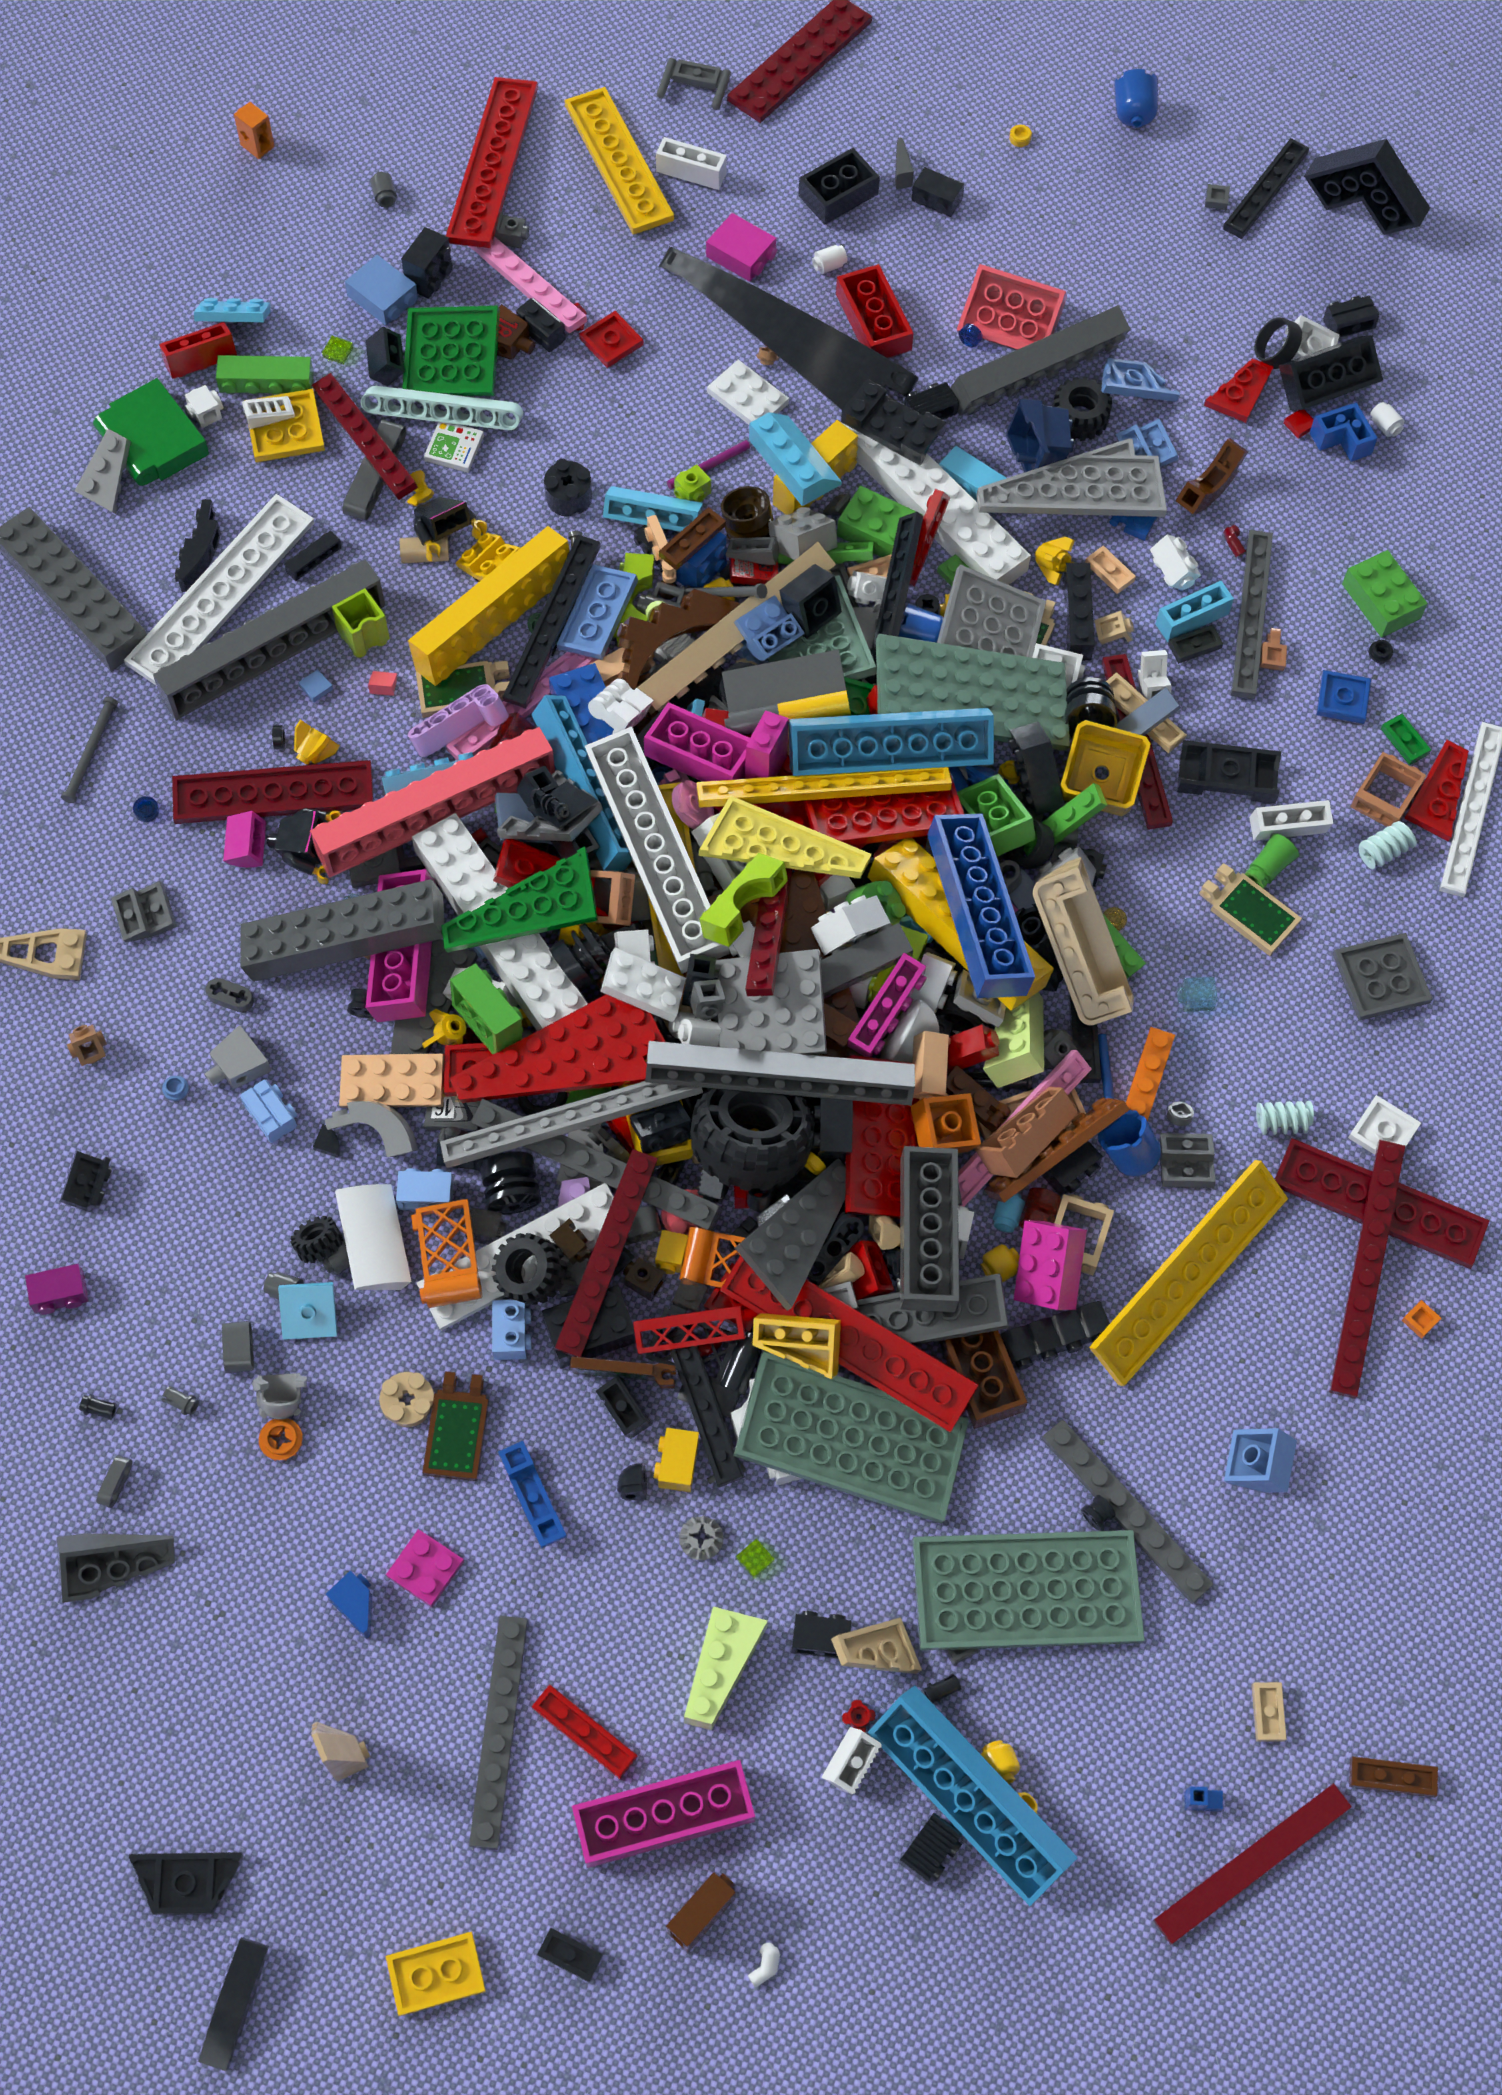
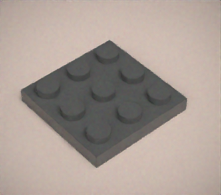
[1333,933,1432,1021]

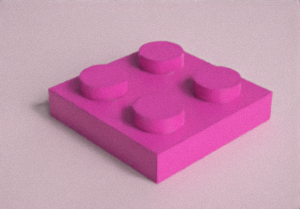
[386,1529,464,1608]

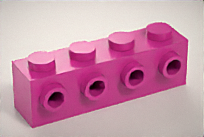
[847,953,927,1057]

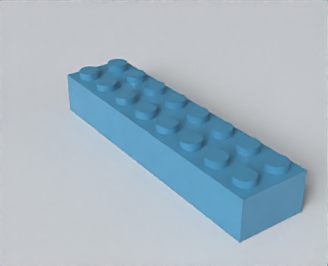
[789,708,994,776]
[867,1685,1078,1906]

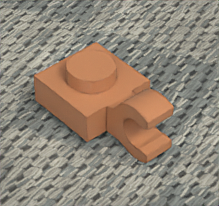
[1260,628,1287,671]

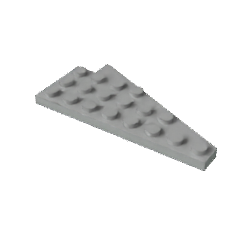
[977,438,1167,517]

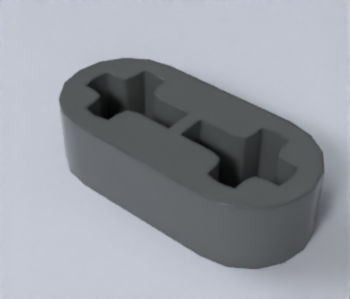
[205,978,254,1012]
[97,1455,132,1508]

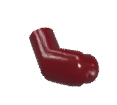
[1223,525,1246,558]

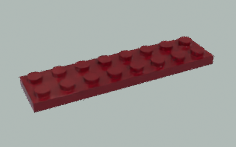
[727,0,872,123]
[172,760,374,824]
[1275,1138,1490,1269]

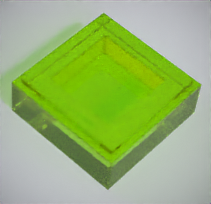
[322,335,354,365]
[735,1539,775,1579]

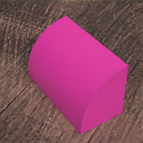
[223,811,266,868]

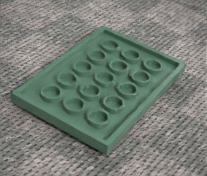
[767,575,877,680]

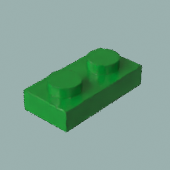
[1381,714,1431,766]

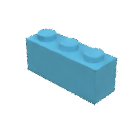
[939,446,1006,514]
[1156,581,1234,642]

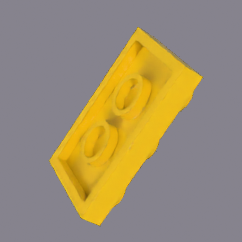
[385,1931,486,2017]

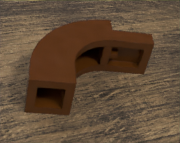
[1175,438,1248,514]

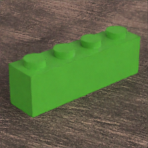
[216,355,314,394]

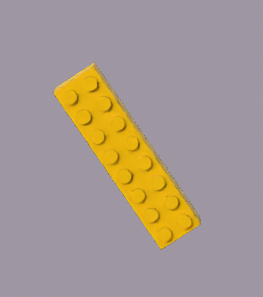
[408,526,570,686]
[868,838,1054,1011]

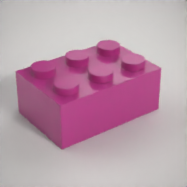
[1013,1221,1087,1310]

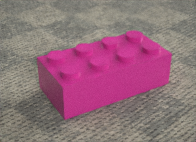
[644,702,750,782]

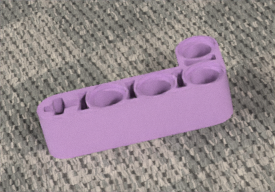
[408,684,509,757]

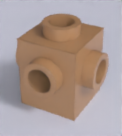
[67,1024,107,1066]

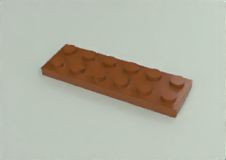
[984,1097,1130,1202]

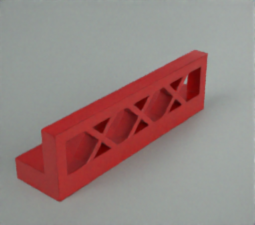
[633,1305,745,1354]

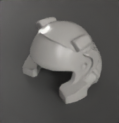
[252,1373,307,1419]

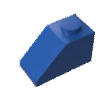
[326,1570,372,1639]

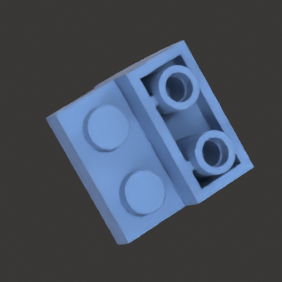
[734,595,805,661]

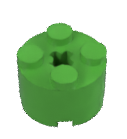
[845,881,906,937]

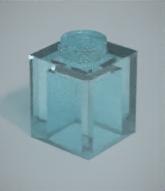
[1177,977,1218,1012]

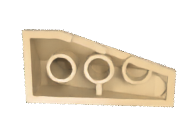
[311,1722,370,1782]

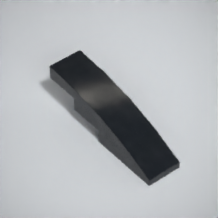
[198,1937,269,2071]

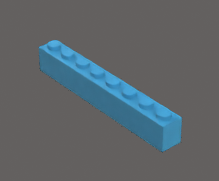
[532,695,633,871]

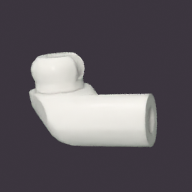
[748,1942,780,1988]

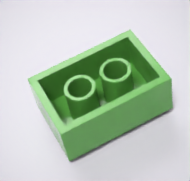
[837,485,923,557]
[1342,550,1428,638]
[957,774,1036,857]
[450,963,524,1055]

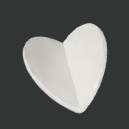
[880,999,939,1063]

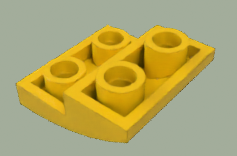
[455,533,520,581]

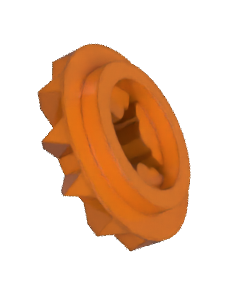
[259,1418,303,1461]

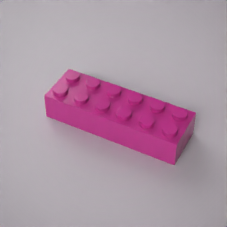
[365,869,437,1022]
[572,1760,755,1868]

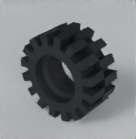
[290,1216,343,1264]

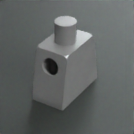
[204,1025,271,1089]

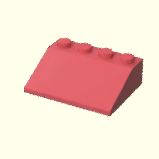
[957,264,1067,350]

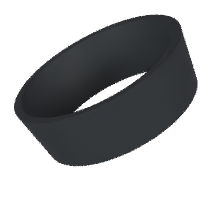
[1254,317,1302,369]

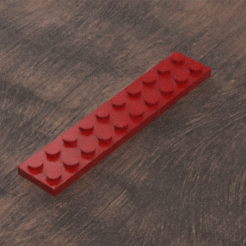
[446,77,538,248]
[720,1255,979,1432]

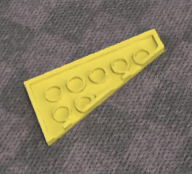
[698,796,871,878]

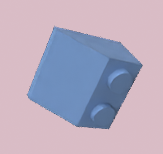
[1224,1428,1297,1492]

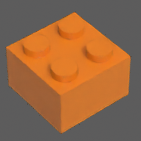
[911,1093,981,1153]

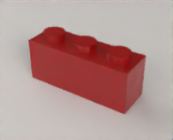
[159,322,237,379]

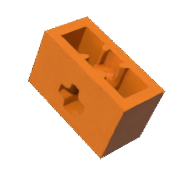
[234,102,275,159]

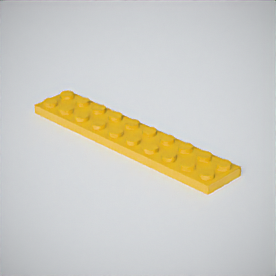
[1089,1160,1288,1386]

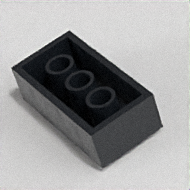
[1278,335,1384,410]

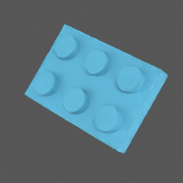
[194,298,271,322]

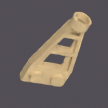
[0,928,87,980]

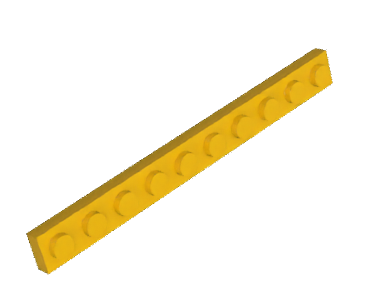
[697,767,952,808]

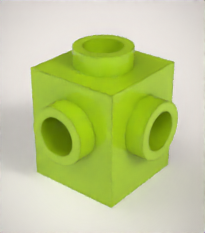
[674,464,711,502]

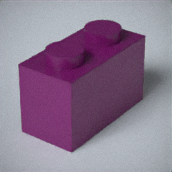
[25,1263,89,1315]

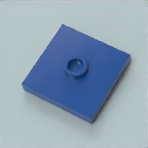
[1316,670,1371,724]

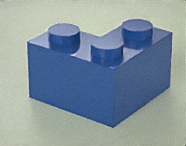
[1310,402,1378,462]

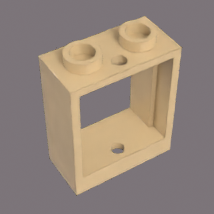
[1054,1194,1114,1276]

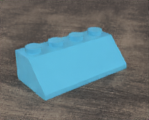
[749,412,842,506]

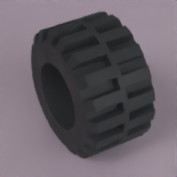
[1052,377,1112,441]
[492,1233,567,1305]

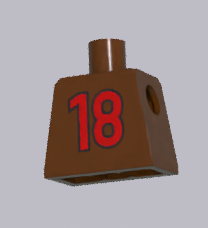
[497,304,536,360]

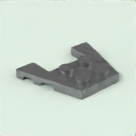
[497,770,603,841]

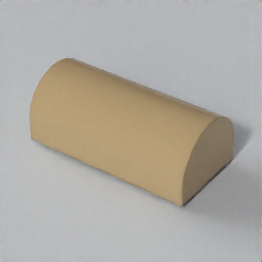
[400,536,449,563]
[868,1215,900,1249]
[818,1252,864,1289]

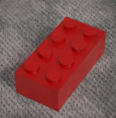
[836,264,914,358]

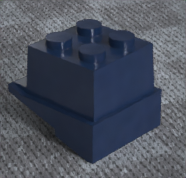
[1006,399,1074,473]

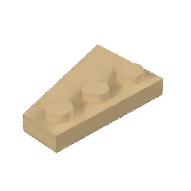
[831,1617,922,1674]

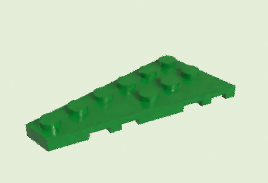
[441,846,598,953]

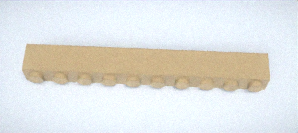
[637,542,836,715]

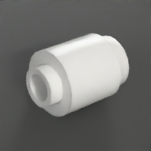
[812,245,847,274]
[1370,402,1405,437]

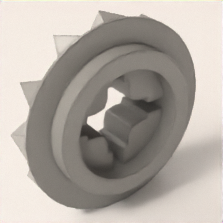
[679,1515,723,1560]

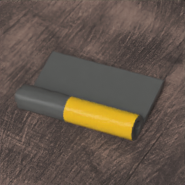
[722,649,851,736]

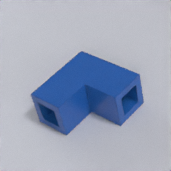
[1184,1786,1223,1812]

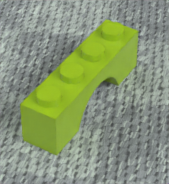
[613,553,654,647]
[699,853,788,947]

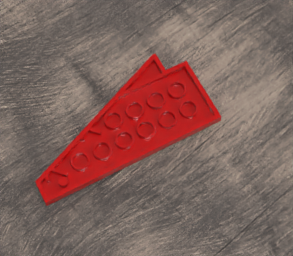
[449,994,666,1103]

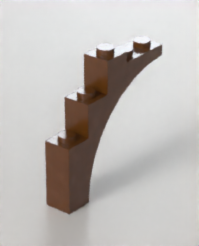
[617,589,741,690]

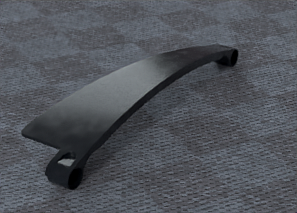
[658,247,919,411]

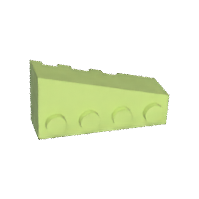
[983,992,1044,1088]
[684,1607,768,1730]

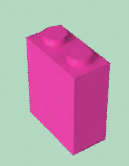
[706,213,777,282]
[745,710,789,779]

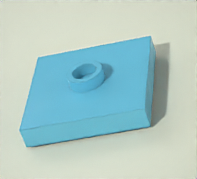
[278,1282,338,1340]

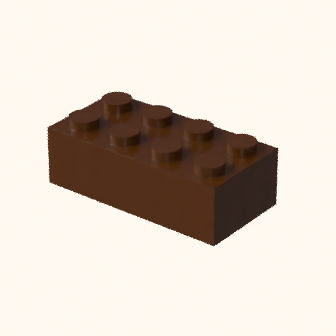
[939,1330,1028,1429]

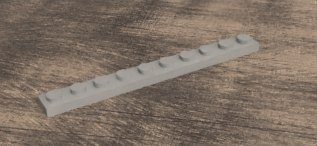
[440,1081,703,1168]

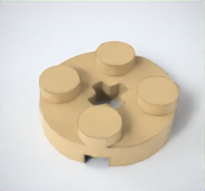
[379,1372,434,1427]

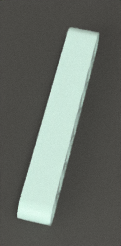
[361,386,523,430]

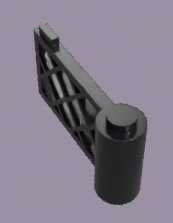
[645,1304,762,1395]

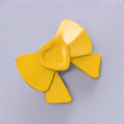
[407,470,434,506]

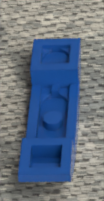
[498,1441,567,1549]

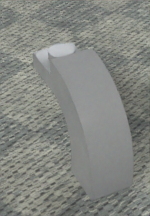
[325,1101,418,1158]

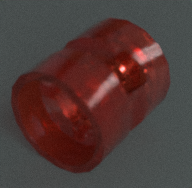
[1019,1187,1062,1229]

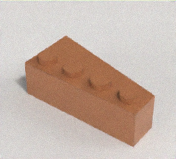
[975,1087,1078,1178]

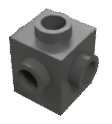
[1044,1029,1077,1070]

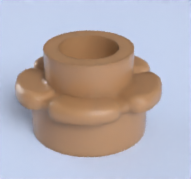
[756,347,779,365]

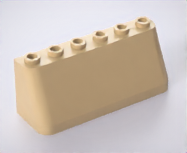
[1033,857,1134,1025]

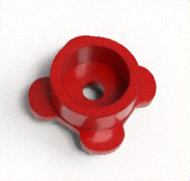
[842,1700,876,1732]

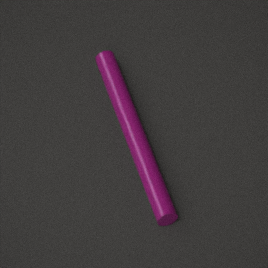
[667,440,750,490]

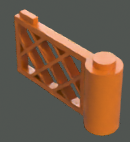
[411,1199,482,1308]
[679,1227,745,1289]

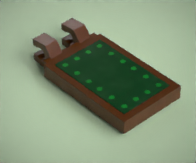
[570,1357,676,1389]
[422,1371,489,1481]

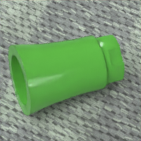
[1245,833,1299,889]

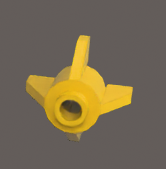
[1035,537,1075,586]
[294,720,340,765]
[422,1009,467,1048]

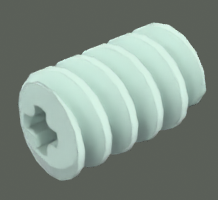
[1359,821,1417,870]
[1256,1101,1314,1135]

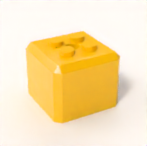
[1060,720,1151,816]

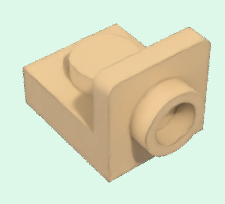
[1094,611,1134,644]

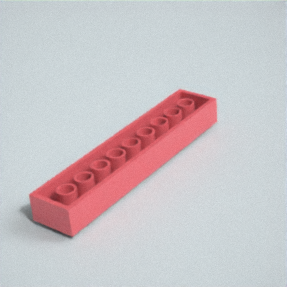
[310,727,555,878]

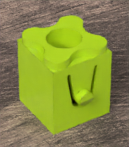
[332,588,390,658]

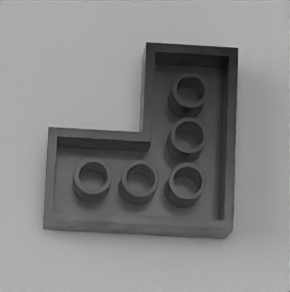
[1304,139,1430,235]

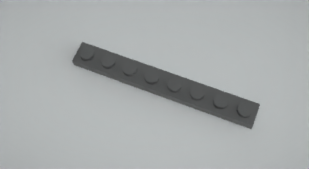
[1231,530,1273,699]
[1042,1419,1214,1604]
[469,1615,528,1850]

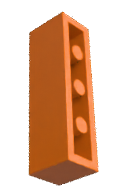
[1126,1027,1175,1121]

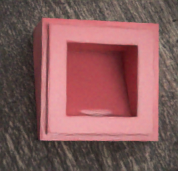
[368,671,397,696]

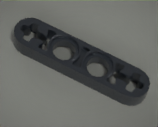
[808,1213,864,1286]

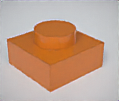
[1401,1300,1441,1339]

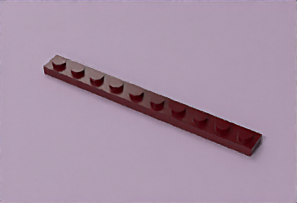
[1329,1140,1406,1399]

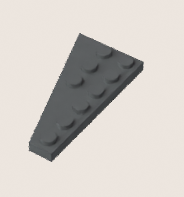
[390,939,478,1054]
[735,1158,846,1311]

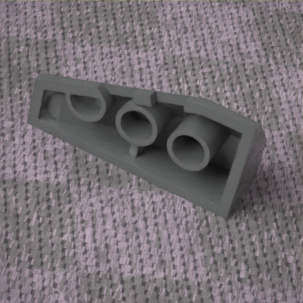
[56,1533,175,1603]

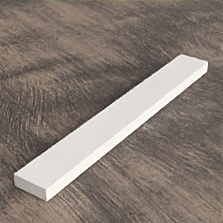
[1439,722,1502,898]

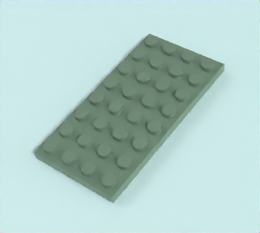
[876,634,1070,751]
[733,1352,969,1524]
[912,1530,1144,1651]

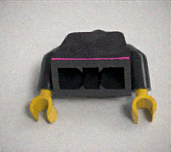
[413,497,487,562]
[267,808,341,884]

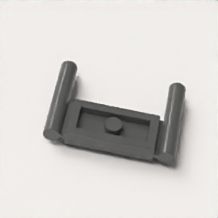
[656,58,731,110]

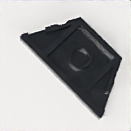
[129,1852,243,1915]

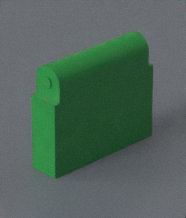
[93,378,210,486]

